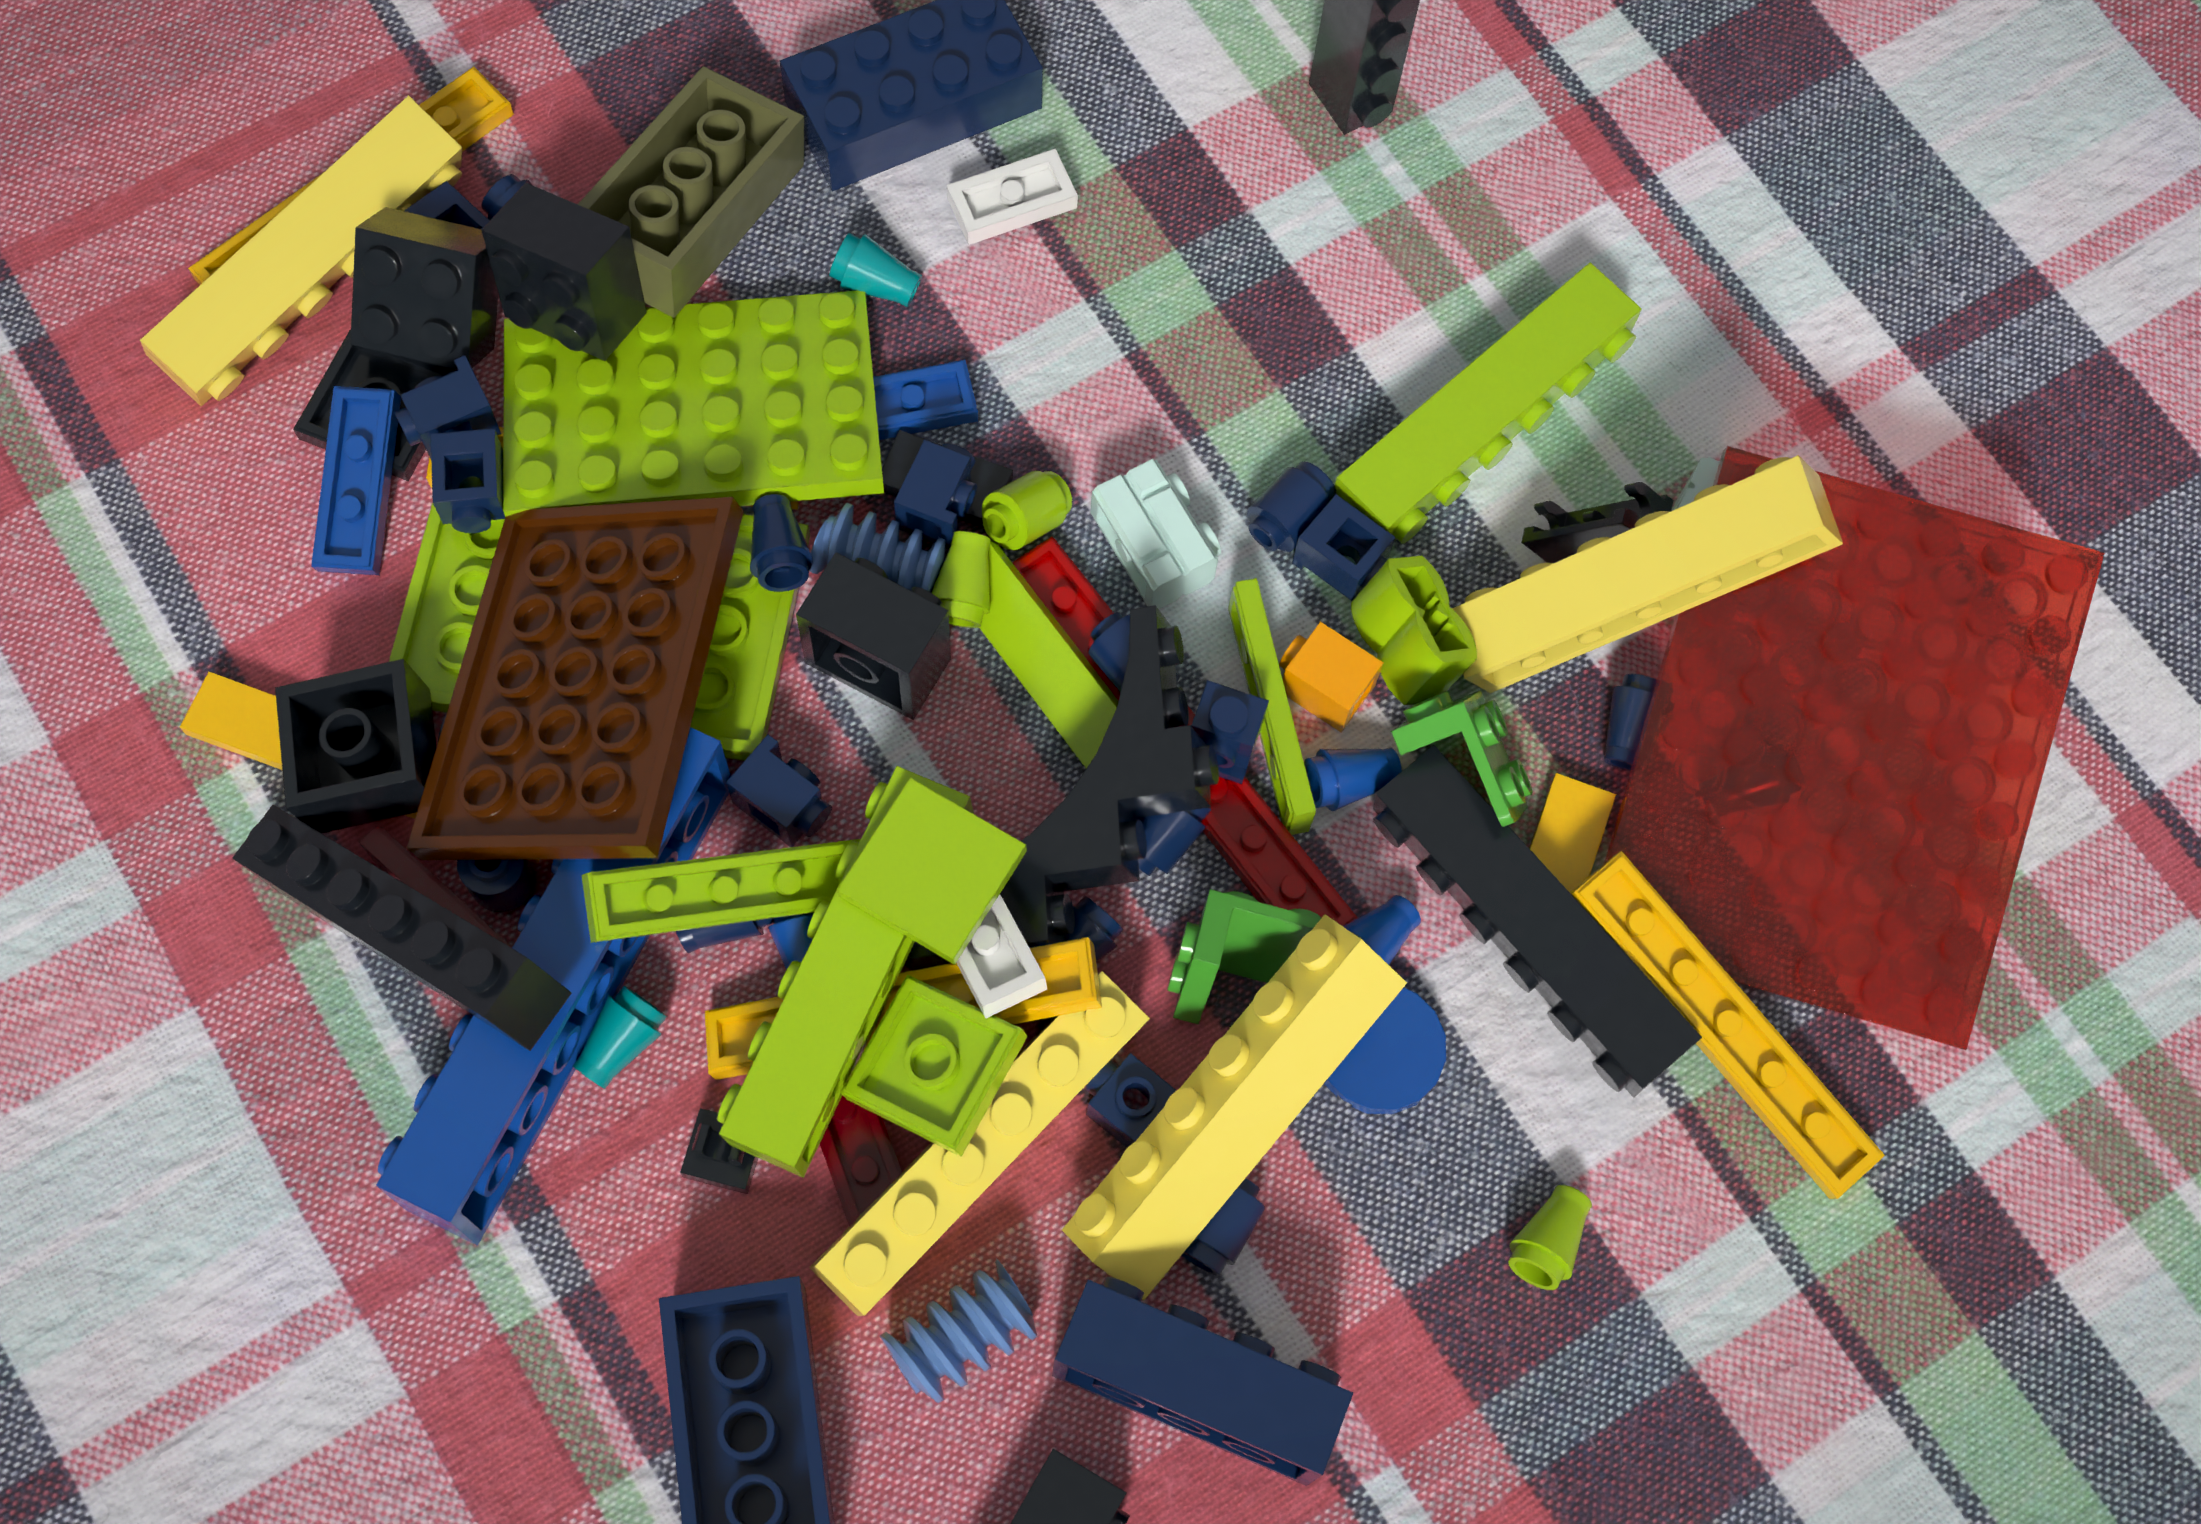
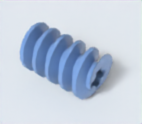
[809,503,946,592]
[880,1258,1038,1403]

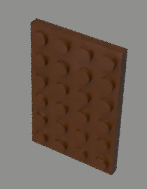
[407,497,744,860]

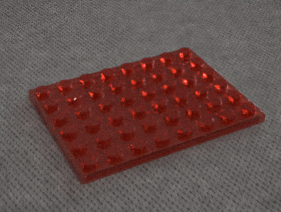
[1604,446,2105,1050]

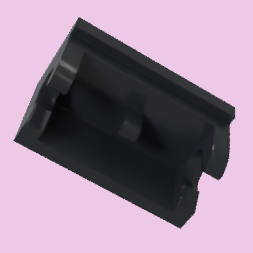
[1521,482,1674,563]

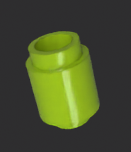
[982,471,1072,550]

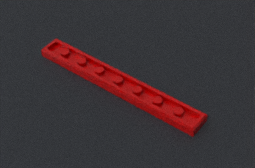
[1012,536,1358,926]

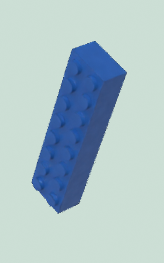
[376,727,731,1246]

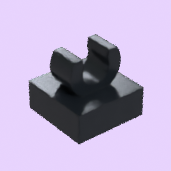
[680,1108,758,1194]

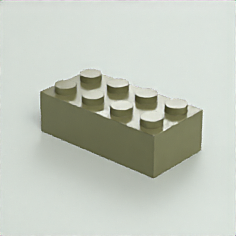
[577,66,804,318]

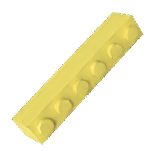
[140,95,462,407]
[1452,455,1843,693]
[1062,915,1407,1301]
[809,971,1150,1316]

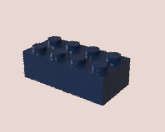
[779,0,1043,192]
[659,1276,835,1524]
[1052,1276,1353,1486]

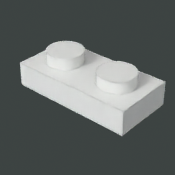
[947,148,1078,245]
[957,895,1047,1019]

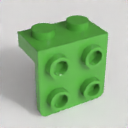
[1391,690,1533,827]
[1167,889,1321,1024]

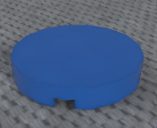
[1324,988,1446,1115]

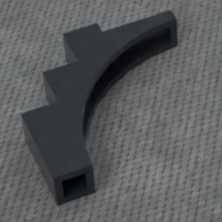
[904,605,1219,971]

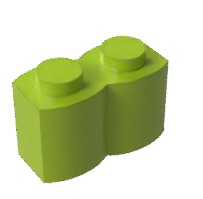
[1351,556,1477,705]

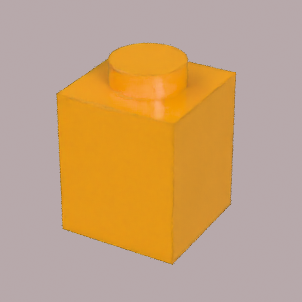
[1279,621,1384,733]

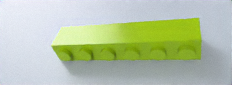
[1334,262,1642,544]
[717,766,974,1178]

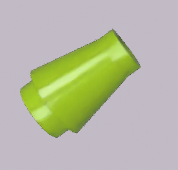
[931,531,990,628]
[1509,1185,1592,1290]

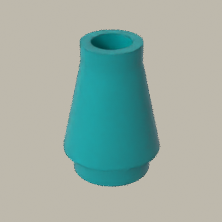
[829,233,923,308]
[573,986,667,1089]

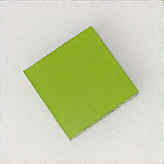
[837,777,1027,965]
[840,974,1028,1157]

